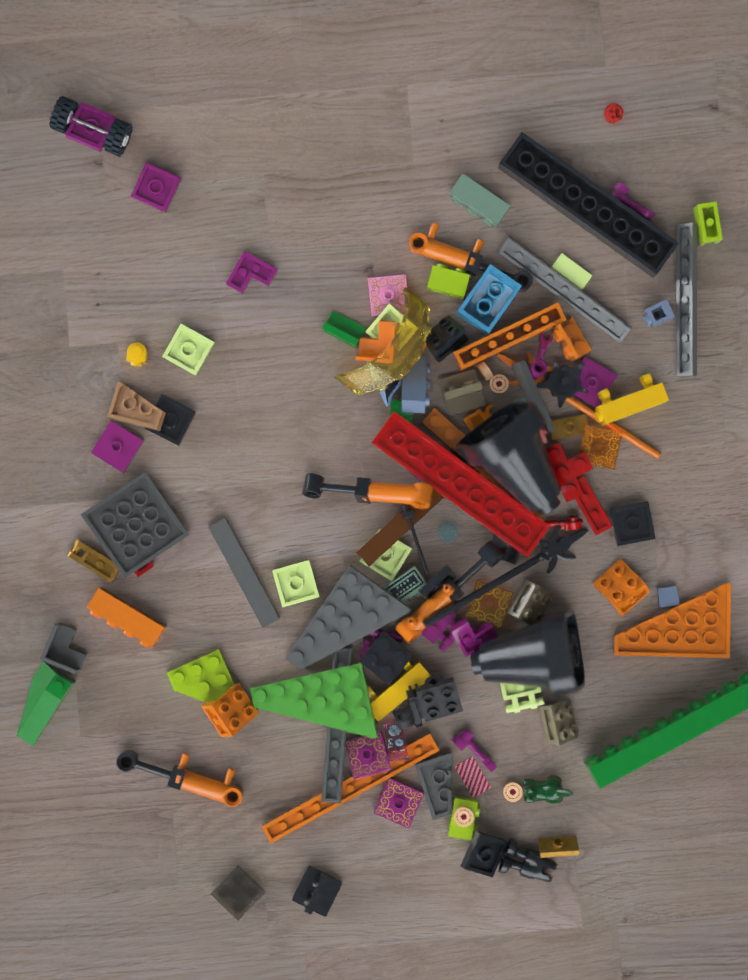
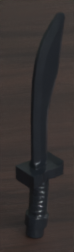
[401,504,429,574]

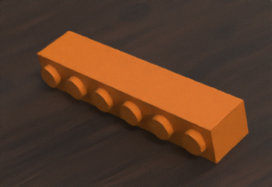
[453,303,567,372]

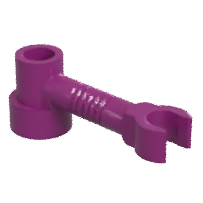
[611,182,656,221]
[530,332,553,380]
[451,728,497,772]

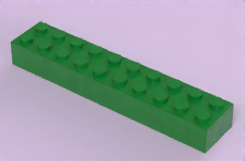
[584,671,748,789]

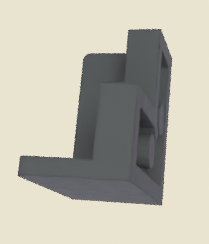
[40,622,87,674]

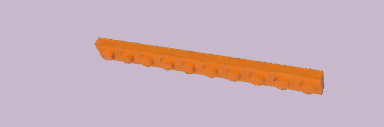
[261,733,439,844]

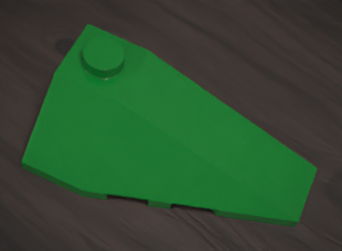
[17,661,76,746]

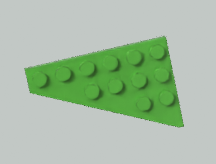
[250,663,378,738]

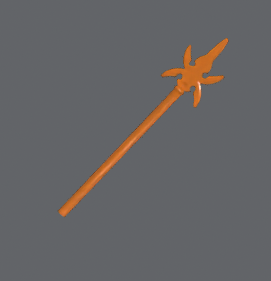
[497,351,661,459]

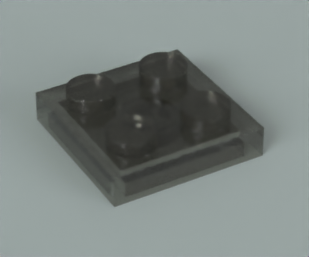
[211,865,266,921]

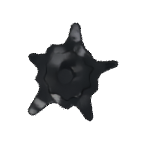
[536,362,589,408]

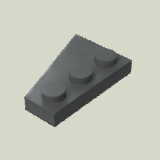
[415,752,452,820]

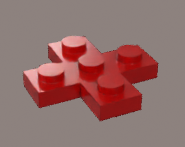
[546,442,594,503]

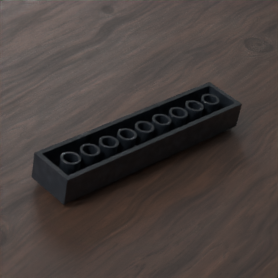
[498,132,679,278]

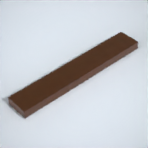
[356,489,444,567]

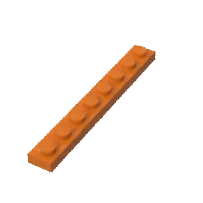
[422,408,544,519]

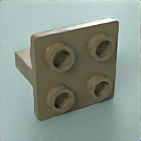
[439,369,486,416]
[508,580,553,625]
[540,700,578,746]

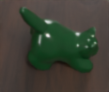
[523,775,573,804]

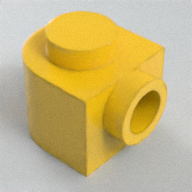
[126,342,148,367]

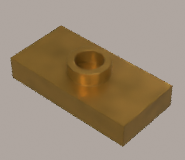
[551,414,590,440]
[538,836,579,858]

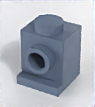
[642,299,675,328]

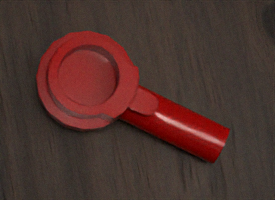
[544,515,583,530]

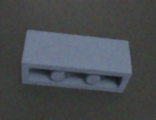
[401,355,430,413]

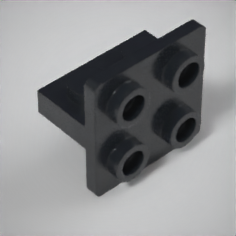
[420,316,469,363]
[292,865,342,917]

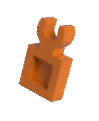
[463,404,494,432]

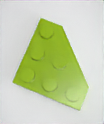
[167,649,235,702]

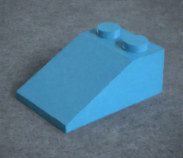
[456,264,522,336]

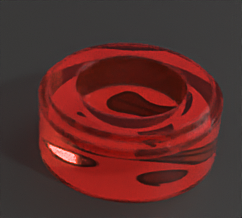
[603,103,623,124]

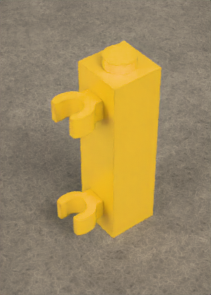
[594,373,669,426]
[368,661,431,722]

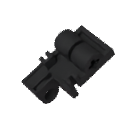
[393,675,463,729]

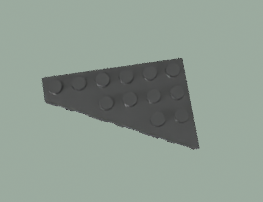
[285,565,412,670]

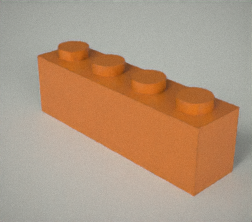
[86,587,167,648]

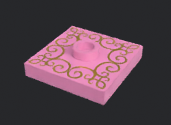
[368,274,410,317]

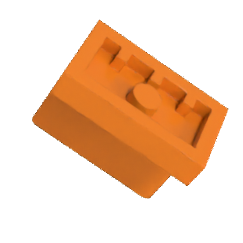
[552,317,592,362]
[593,559,650,617]
[201,683,259,737]

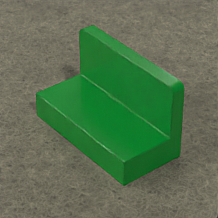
[322,311,366,348]

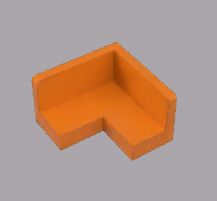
[356,320,400,364]

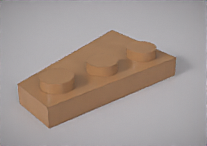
[107,381,166,431]

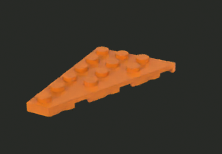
[613,583,731,658]

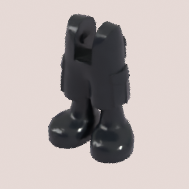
[498,838,557,882]

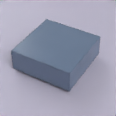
[656,586,680,608]

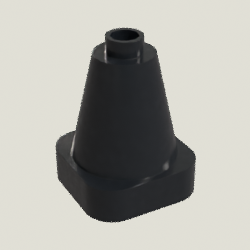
[456,401,561,515]
[471,610,585,695]

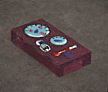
[384,722,409,762]

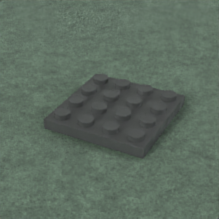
[81,472,189,579]

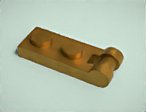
[67,539,119,583]

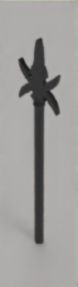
[422,525,588,628]

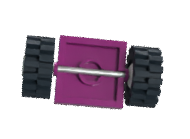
[49,96,133,157]

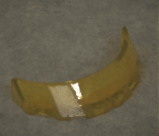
[334,287,432,396]

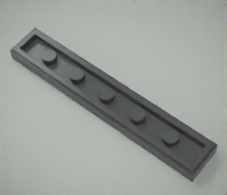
[208,518,280,628]

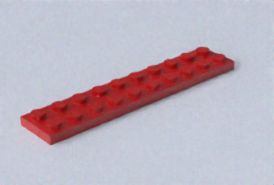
[371,412,550,557]

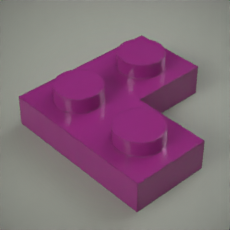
[226,251,278,294]
[449,618,498,657]

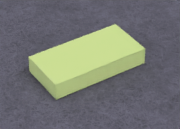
[552,253,592,289]

